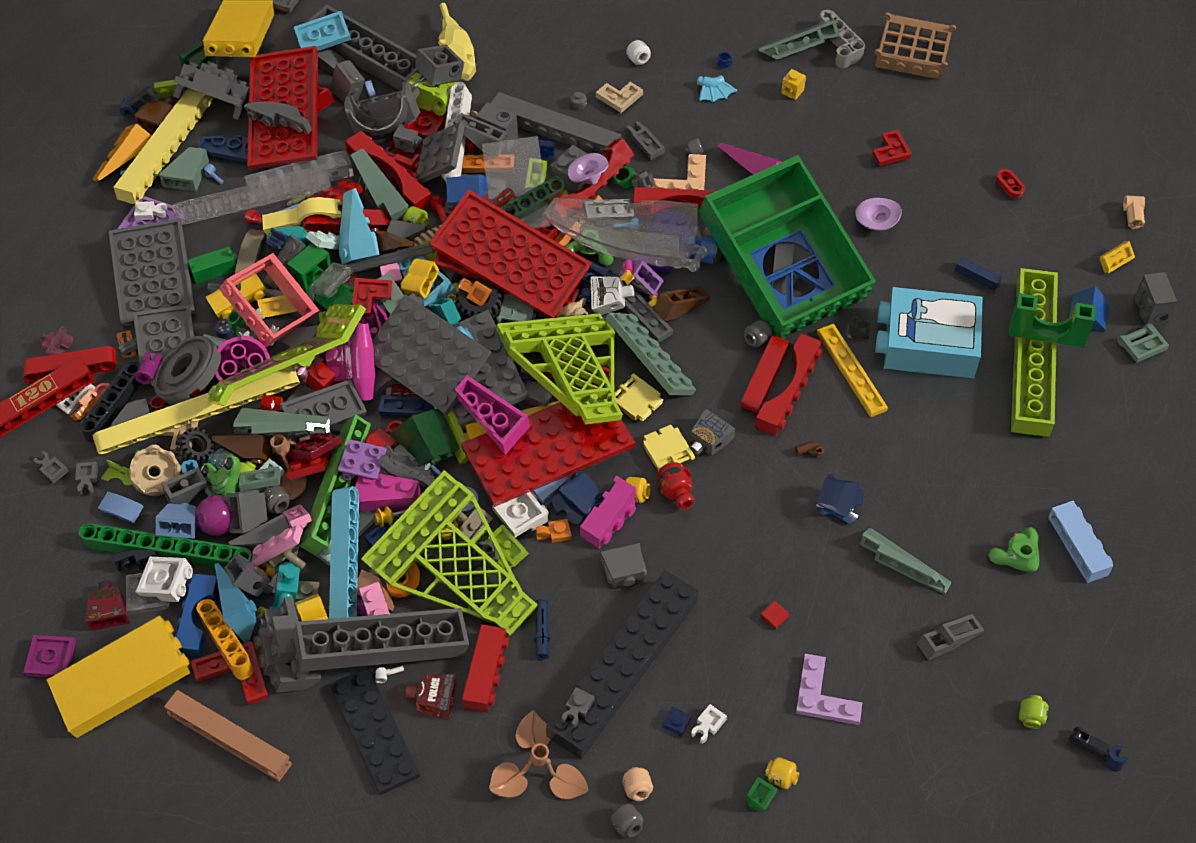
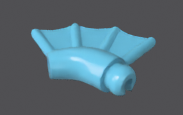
[697,75,737,102]

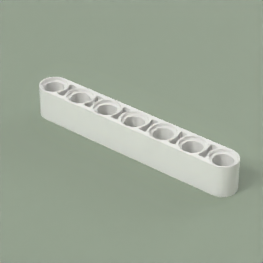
[441,82,472,182]

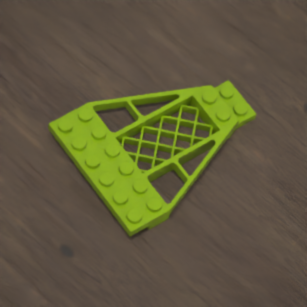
[496,313,623,425]
[361,470,538,636]

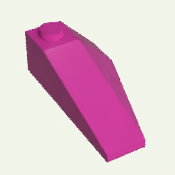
[718,143,783,175]

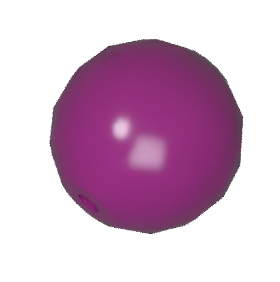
[196,495,235,536]

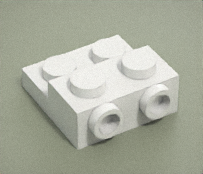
[492,491,549,537]
[136,557,193,602]

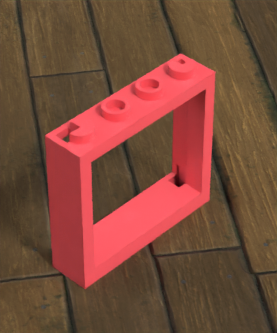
[219,253,320,347]

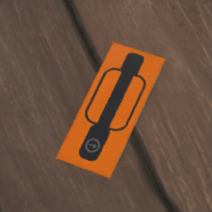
[117,330,137,359]

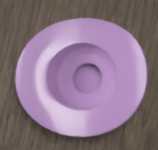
[568,153,608,185]
[856,198,902,231]

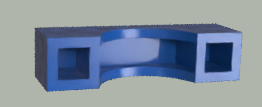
[174,574,219,658]

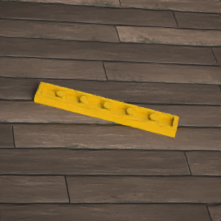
[817,324,888,418]

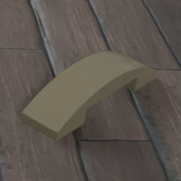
[235,229,266,286]

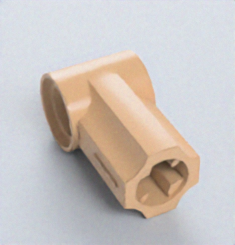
[1123,196,1145,229]

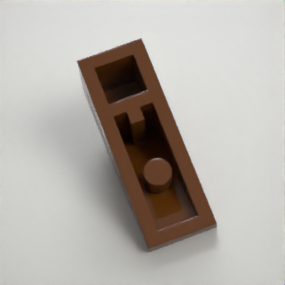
[370,228,415,255]
[654,286,710,321]
[212,435,272,465]

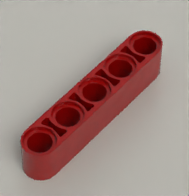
[302,209,390,233]
[741,335,791,413]
[23,346,117,383]

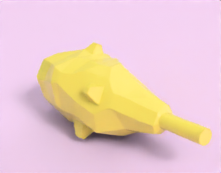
[438,3,476,82]

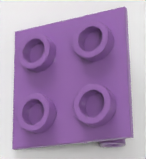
[338,439,387,480]

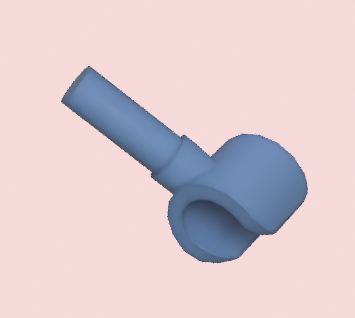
[204,163,224,184]

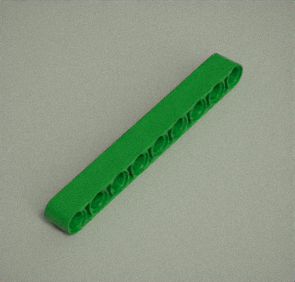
[78,524,252,569]

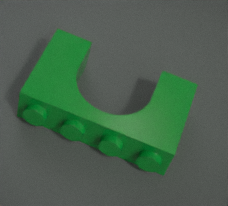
[1008,293,1096,348]

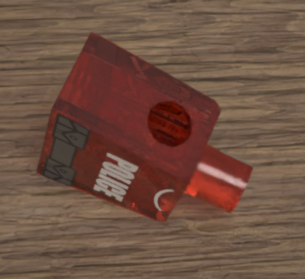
[406,674,457,720]

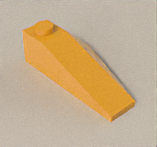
[92,124,152,182]

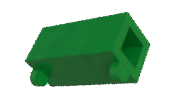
[188,247,238,284]

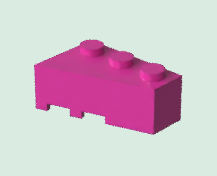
[355,473,421,513]
[580,475,636,549]

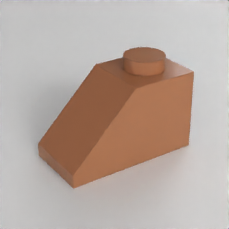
[357,569,394,611]

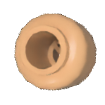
[622,767,653,801]

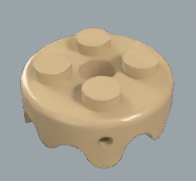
[129,445,181,496]

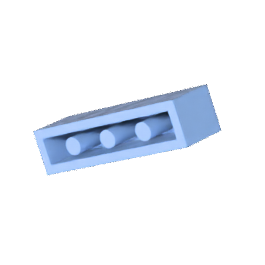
[1048,501,1113,583]

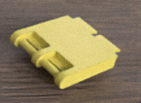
[615,374,663,422]
[643,425,695,470]

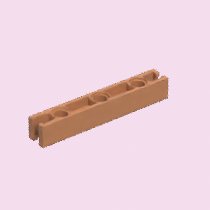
[164,690,292,782]

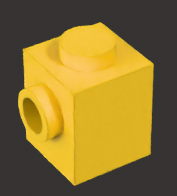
[781,69,806,100]

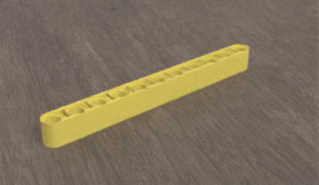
[92,365,300,454]

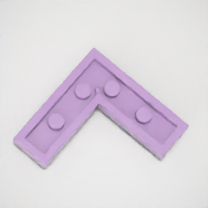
[796,654,862,725]

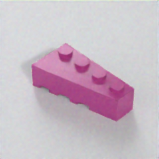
[455,375,530,455]

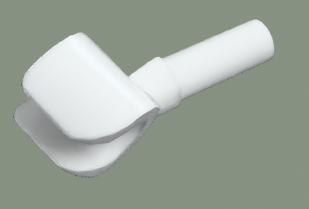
[375,666,404,683]

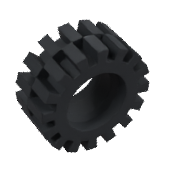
[175,427,214,464]

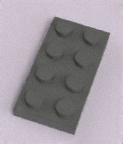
[280,379,367,440]

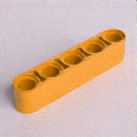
[197,599,253,680]

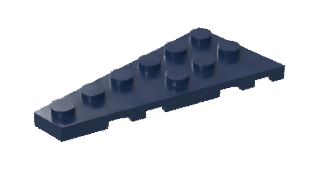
[197,134,299,173]

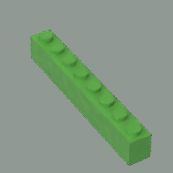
[299,414,371,556]

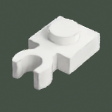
[134,201,167,220]
[691,704,727,744]

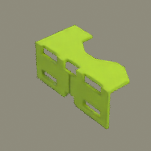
[101,460,133,486]

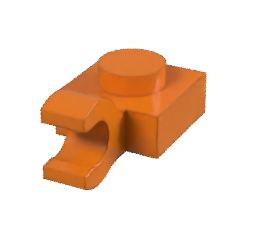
[458,278,492,306]
[71,388,100,421]
[535,519,572,543]

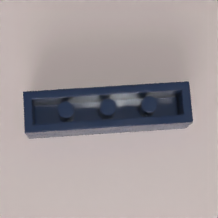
[955,257,1002,290]

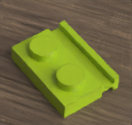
[485,524,529,569]

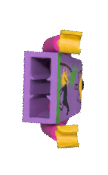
[619,259,664,309]

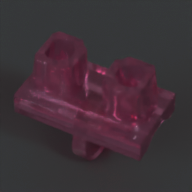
[39,326,74,356]

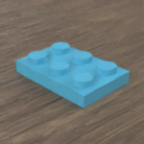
[294,11,351,51]

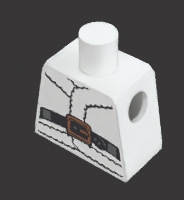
[591,277,634,315]

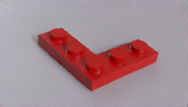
[191,641,269,705]

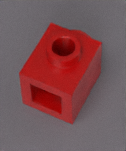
[306,362,336,391]

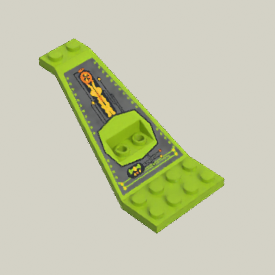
[208,304,366,406]

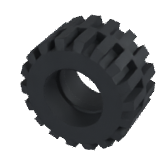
[455,279,502,324]

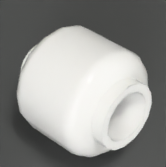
[626,40,651,65]

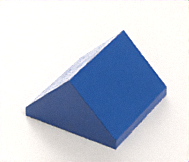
[446,174,490,206]
[1068,286,1110,332]

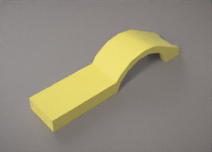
[262,197,342,234]

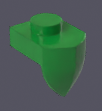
[746,777,778,811]

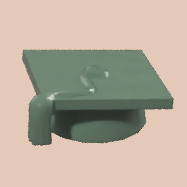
[495,294,534,326]

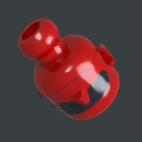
[656,462,694,509]

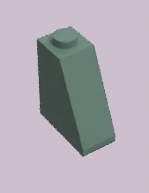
[159,147,209,192]

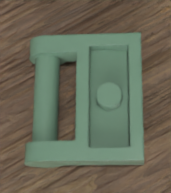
[1117,323,1169,363]

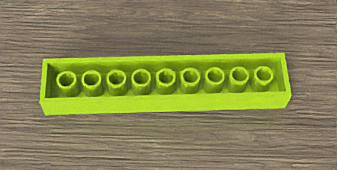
[1011,268,1058,437]

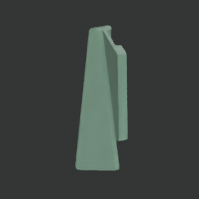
[758,19,840,60]
[351,149,408,221]
[233,408,330,436]
[860,528,951,595]

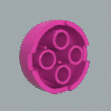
[215,336,270,383]

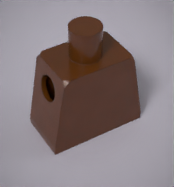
[134,97,175,133]

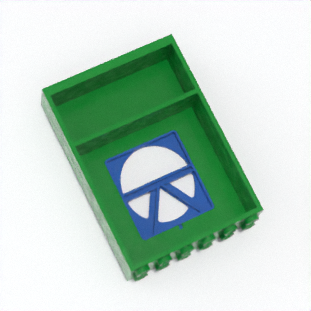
[699,155,876,339]

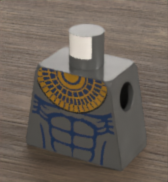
[690,409,735,456]
[224,553,274,597]

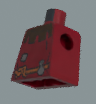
[86,580,130,631]

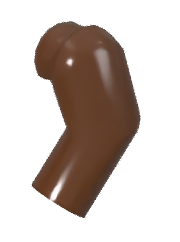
[795,441,824,457]

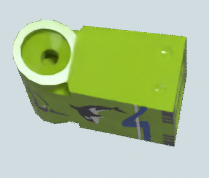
[406,71,457,116]

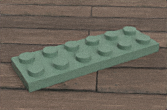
[605,313,696,395]

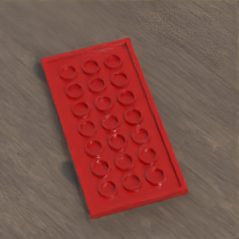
[247,46,318,170]
[429,190,592,318]
[461,386,636,507]

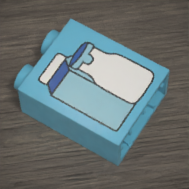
[875,287,983,379]

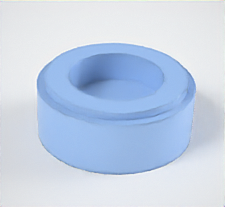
[364,80,376,98]

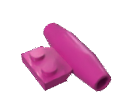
[326,323,375,400]

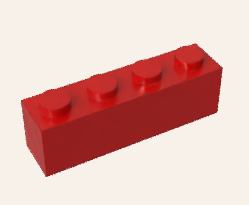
[462,625,509,713]

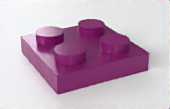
[23,635,76,678]

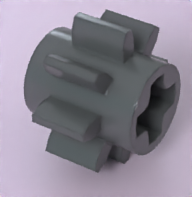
[631,170,654,188]

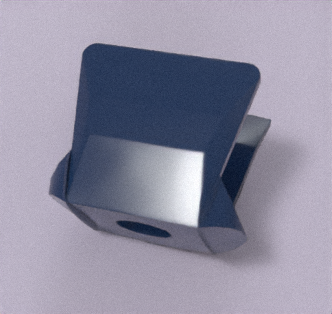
[552,471,605,524]
[816,474,863,524]

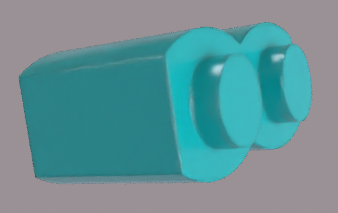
[429,297,461,325]

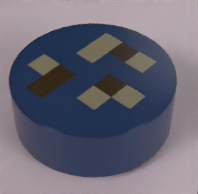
[215,319,234,338]

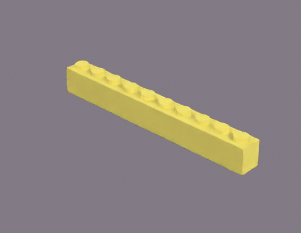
[114,88,215,205]

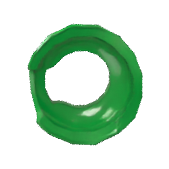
[609,166,635,189]

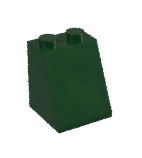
[391,408,460,466]

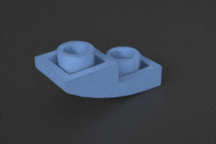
[98,492,144,523]

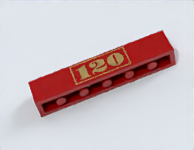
[0,355,96,438]

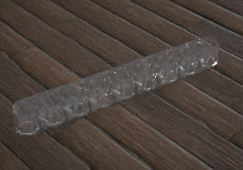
[172,168,331,225]

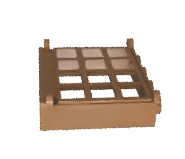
[874,12,956,80]

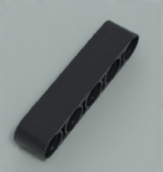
[80,361,142,442]

